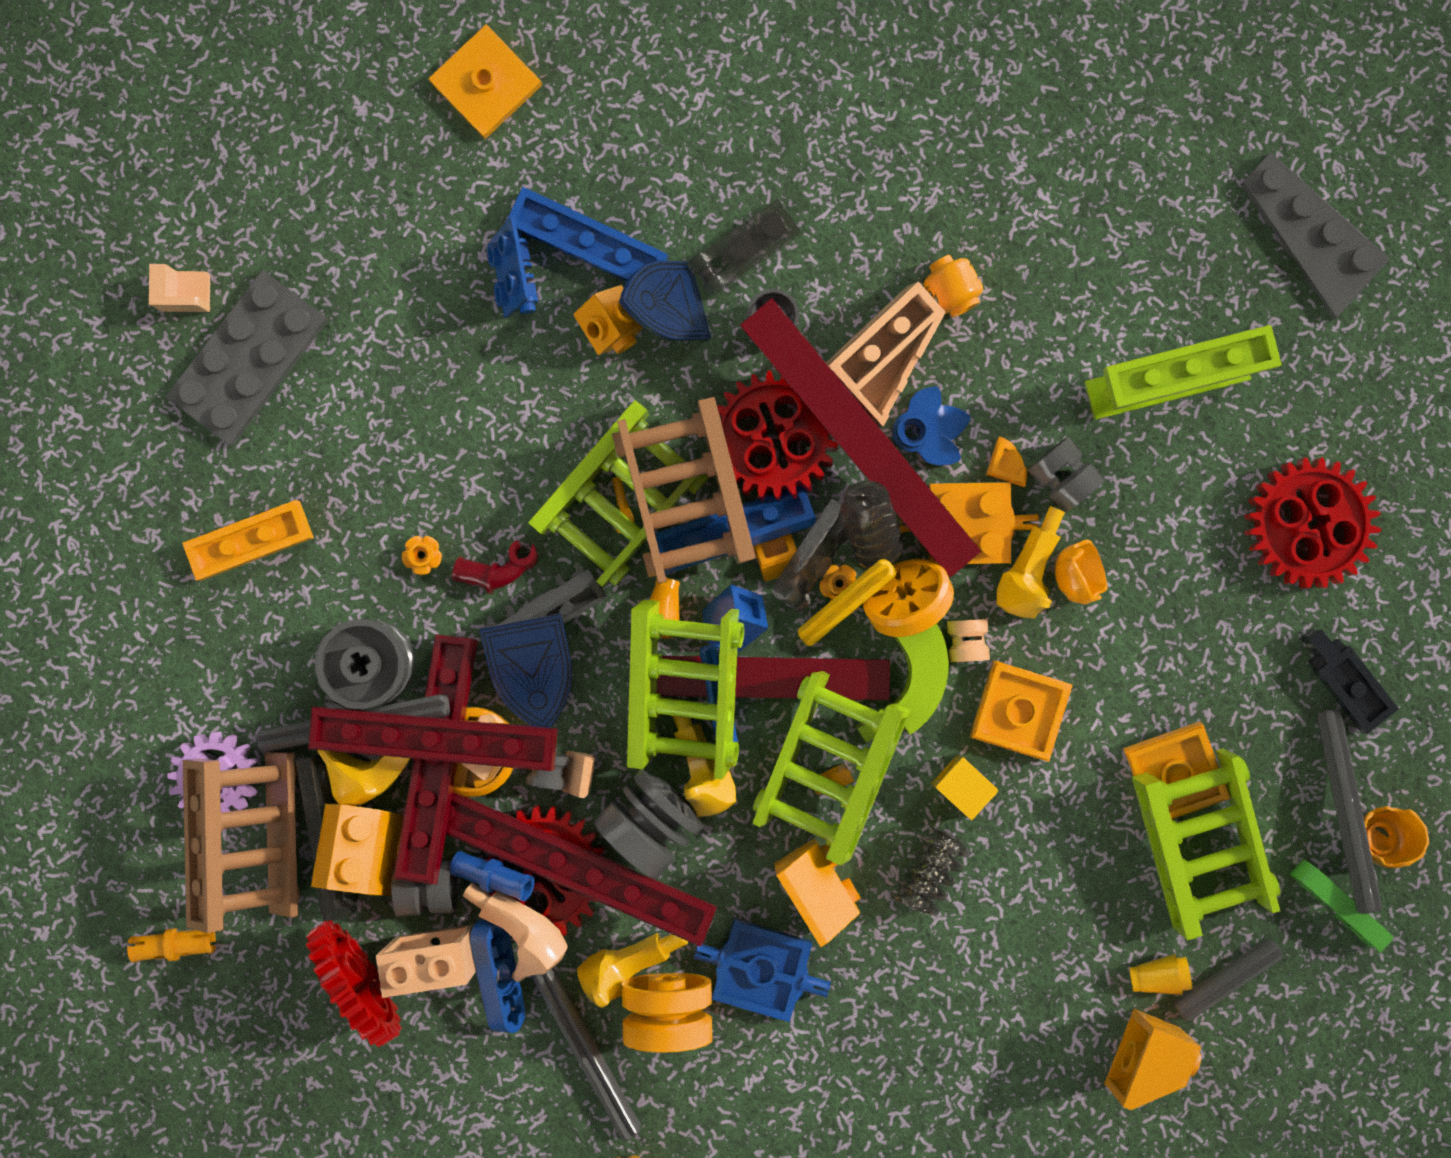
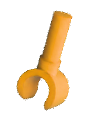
[612,477,635,533]

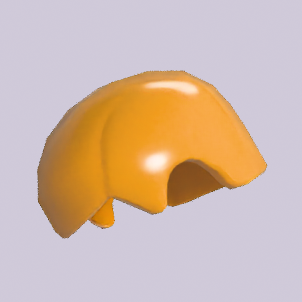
[1054,540,1107,605]
[1363,806,1429,869]

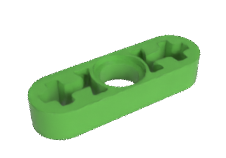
[1289,859,1394,954]

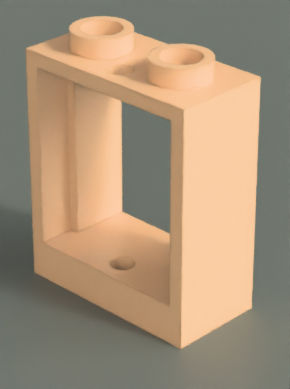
[376,924,476,998]

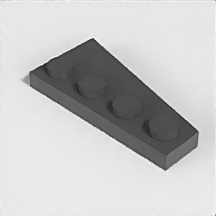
[1240,152,1390,320]

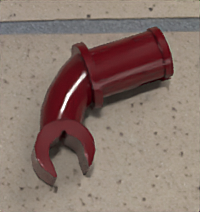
[452,540,539,594]

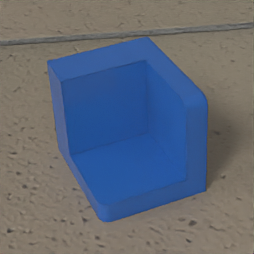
[702,585,768,652]

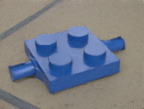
[693,918,831,1022]

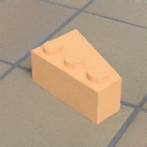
[826,281,945,427]

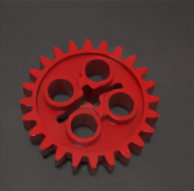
[717,370,838,502]
[1244,457,1381,588]
[481,805,605,936]
[306,920,402,1048]

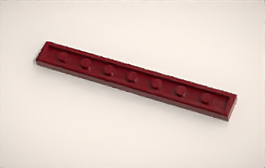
[740,298,982,578]
[402,791,718,947]

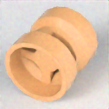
[947,619,990,662]

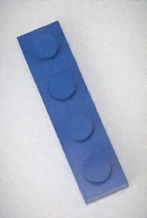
[505,187,669,282]
[655,485,817,575]

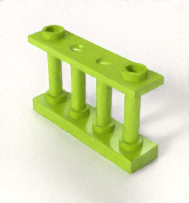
[1084,325,1282,420]
[528,400,710,588]
[627,600,744,780]
[752,671,911,866]
[1132,748,1281,941]

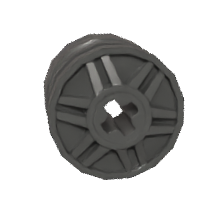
[593,769,704,879]

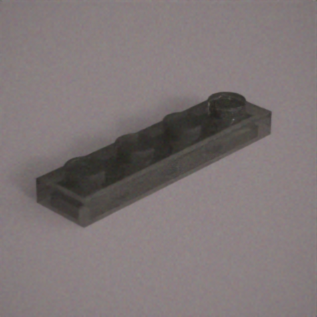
[295,754,358,921]

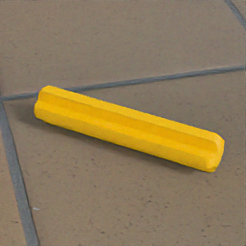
[797,558,896,646]

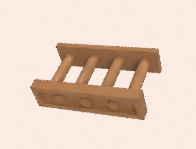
[612,397,756,584]
[183,751,300,933]

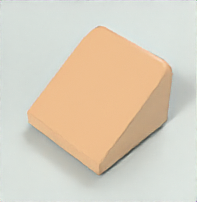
[562,751,596,798]

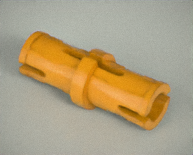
[127,928,216,963]

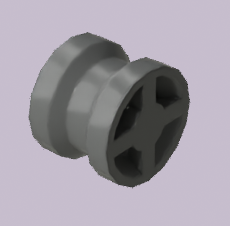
[525,753,570,790]

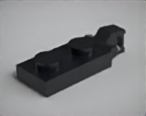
[1300,628,1399,734]

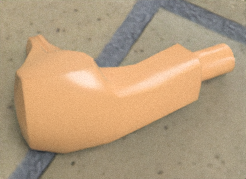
[463,882,568,982]

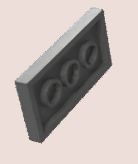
[166,269,329,446]

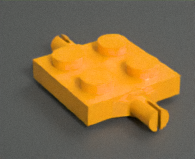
[900,482,1039,564]

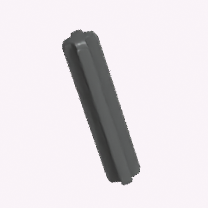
[1173,939,1283,1022]

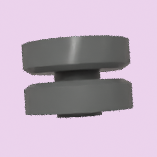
[315,619,415,709]

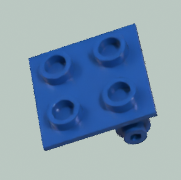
[487,217,538,318]

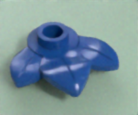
[892,386,971,466]

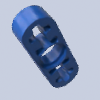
[470,919,525,1033]

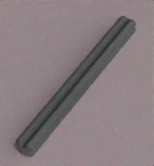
[257,694,450,752]
[1317,710,1382,914]
[531,967,641,1141]

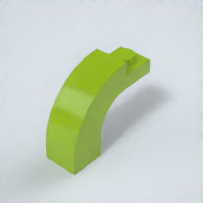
[855,623,949,743]

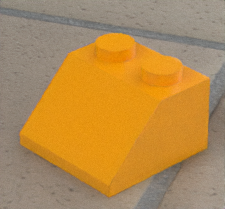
[311,804,404,897]
[774,838,861,947]
[1104,1009,1201,1110]

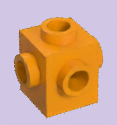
[573,284,644,355]

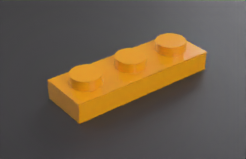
[182,500,314,581]

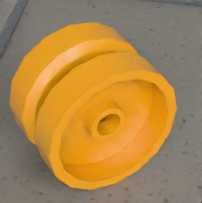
[622,973,713,1053]

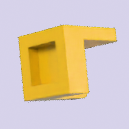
[931,754,998,821]

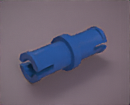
[450,851,534,902]

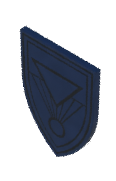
[619,261,711,341]
[480,614,572,727]

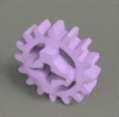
[167,731,259,812]

